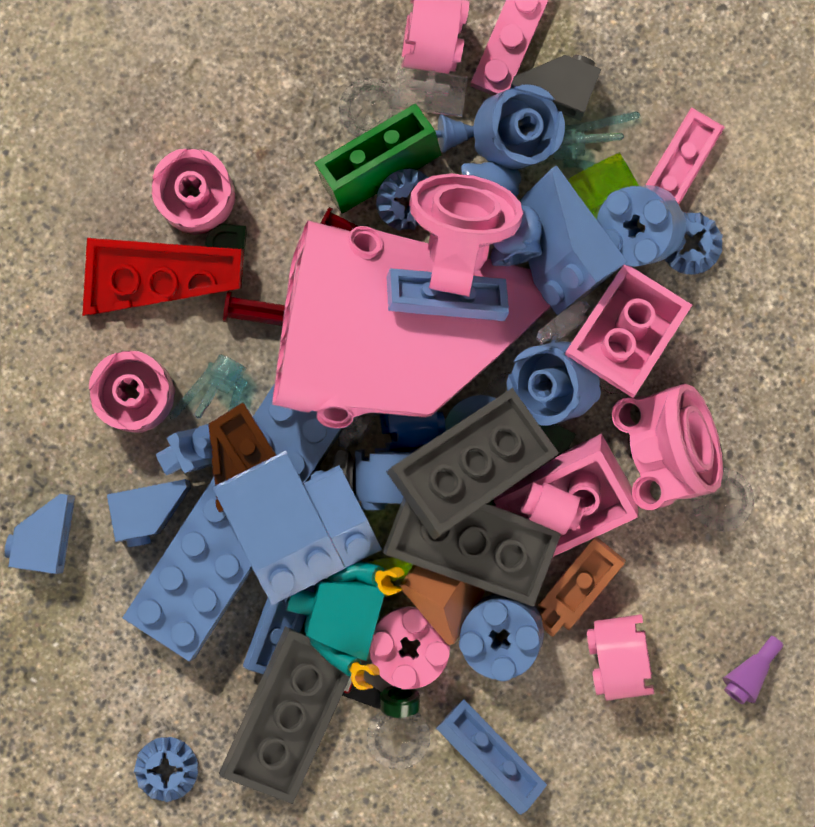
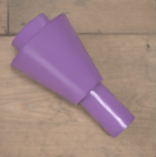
[723,636,784,704]

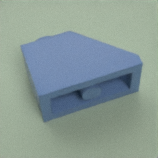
[303,465,382,568]
[107,479,191,548]
[5,494,75,574]

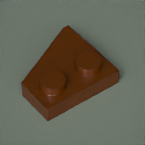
[209,402,276,513]

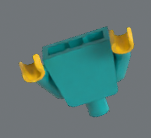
[286,561,404,690]

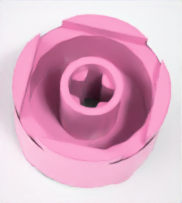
[401,0,469,75]
[152,149,235,235]
[89,351,175,433]
[369,606,450,689]
[587,614,654,701]

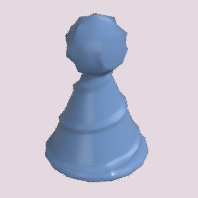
[435,114,474,153]

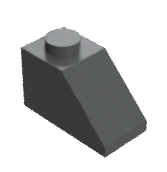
[510,55,601,121]

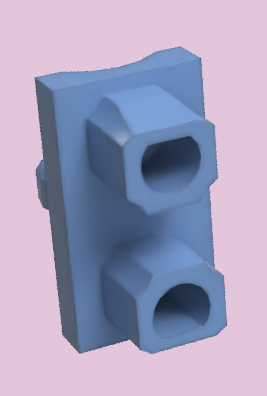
[156,424,213,475]

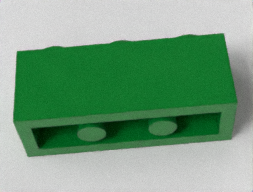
[314,103,442,214]

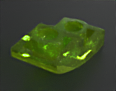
[567,152,639,214]

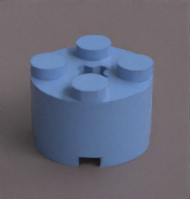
[474,84,565,170]
[597,185,686,267]
[507,341,601,426]
[355,448,418,510]
[459,594,544,681]

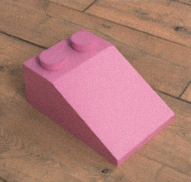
[564,265,692,398]
[494,433,638,557]

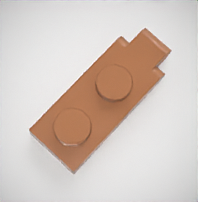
[538,537,626,637]

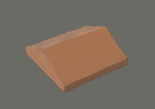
[399,564,485,646]

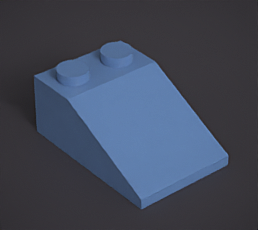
[519,165,627,315]
[213,451,345,605]

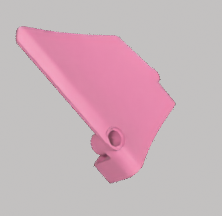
[272,220,551,428]

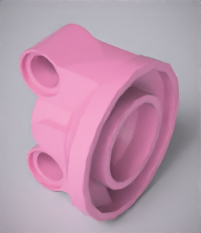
[410,173,523,297]
[612,384,723,510]

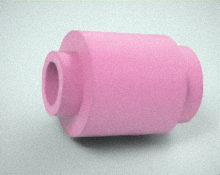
[521,482,584,535]

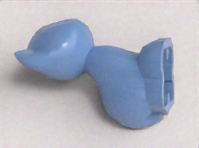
[461,162,542,266]

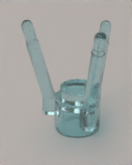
[553,112,640,179]
[169,354,248,420]

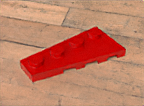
[82,238,244,316]

